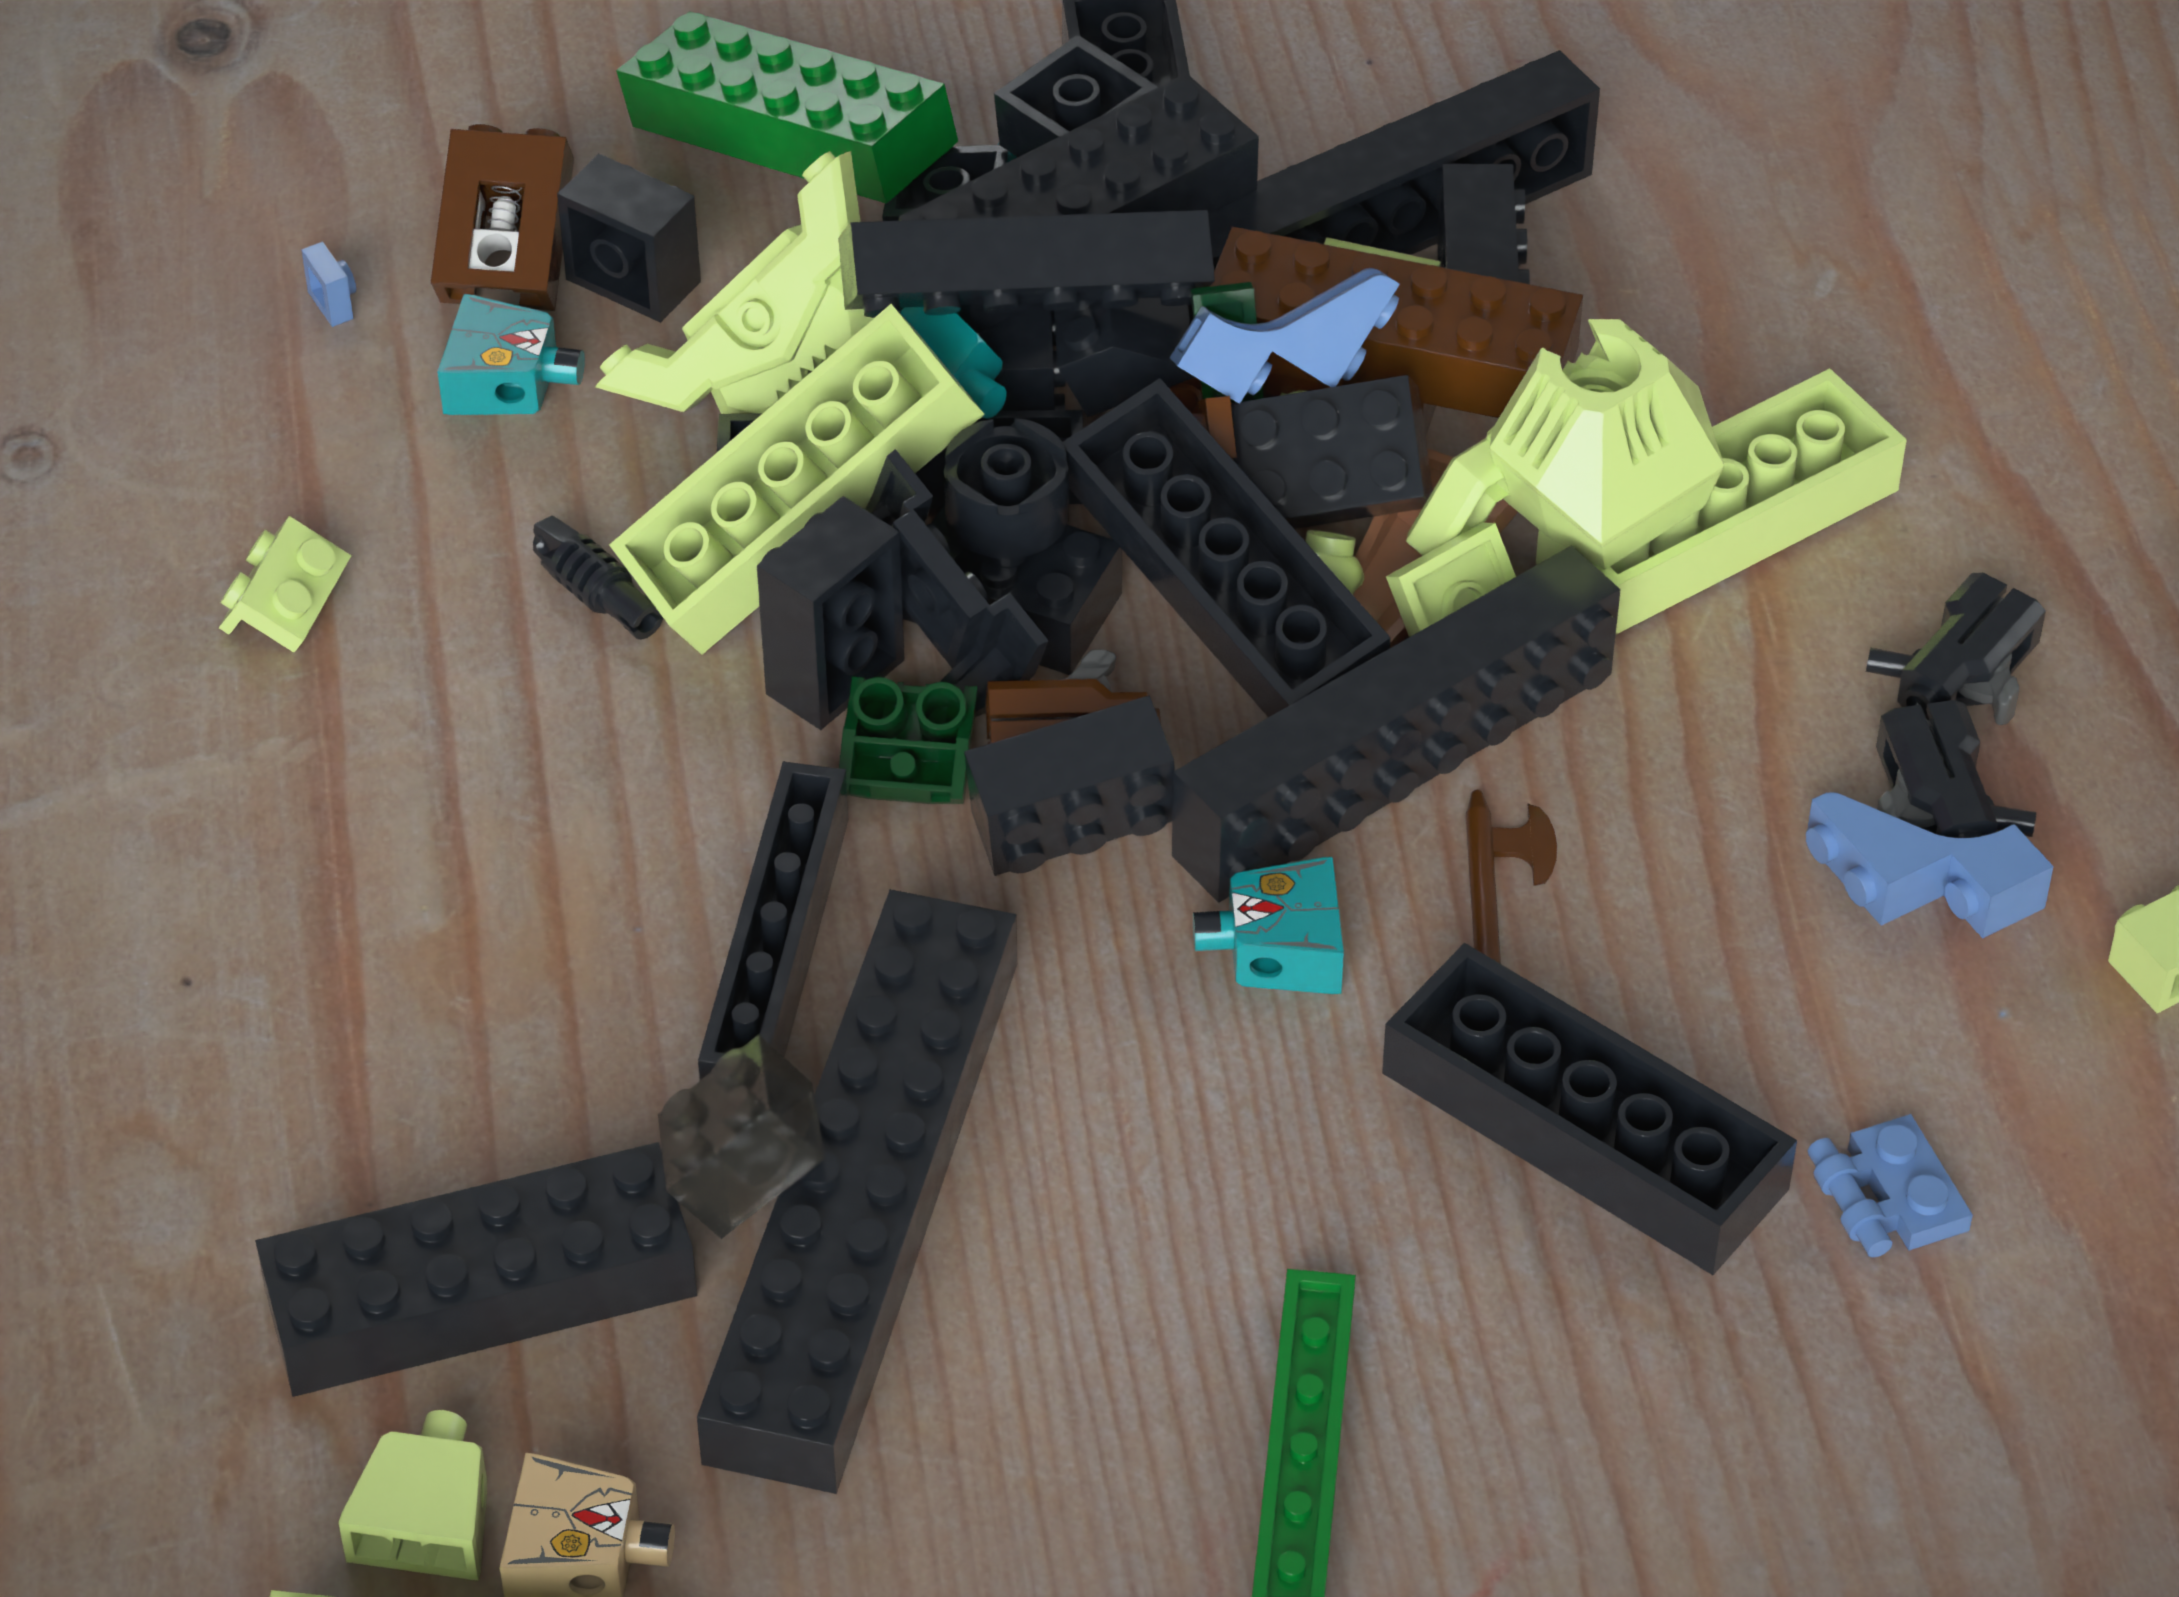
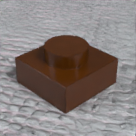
[1191,396,1237,459]

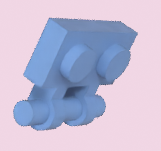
[1807,1114,1973,1257]

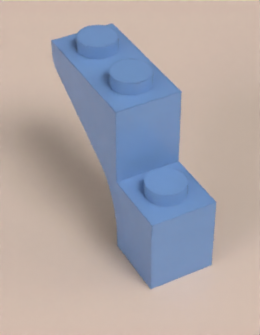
[1170,268,1400,404]
[1806,792,2054,939]

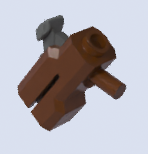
[985,649,1161,744]

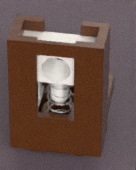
[431,124,574,311]

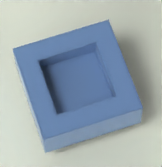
[301,241,356,327]

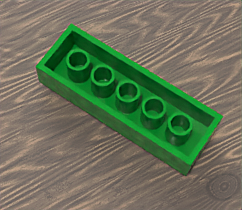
[616,11,959,204]

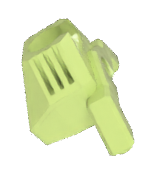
[595,151,874,414]
[1406,319,1724,570]

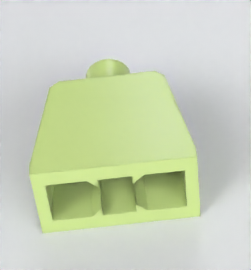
[339,1410,487,1581]

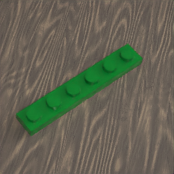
[1252,1269,1356,1597]

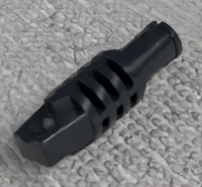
[533,516,663,640]

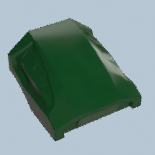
[839,677,979,804]

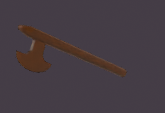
[1466,790,1557,964]

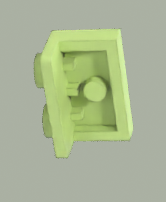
[219,516,352,652]

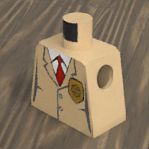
[500,1453,675,1597]

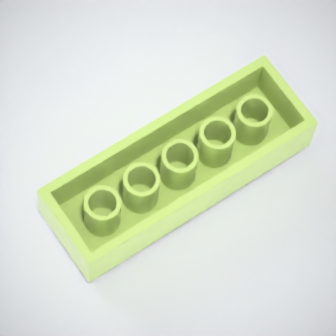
[609,304,984,655]
[1536,368,1907,634]

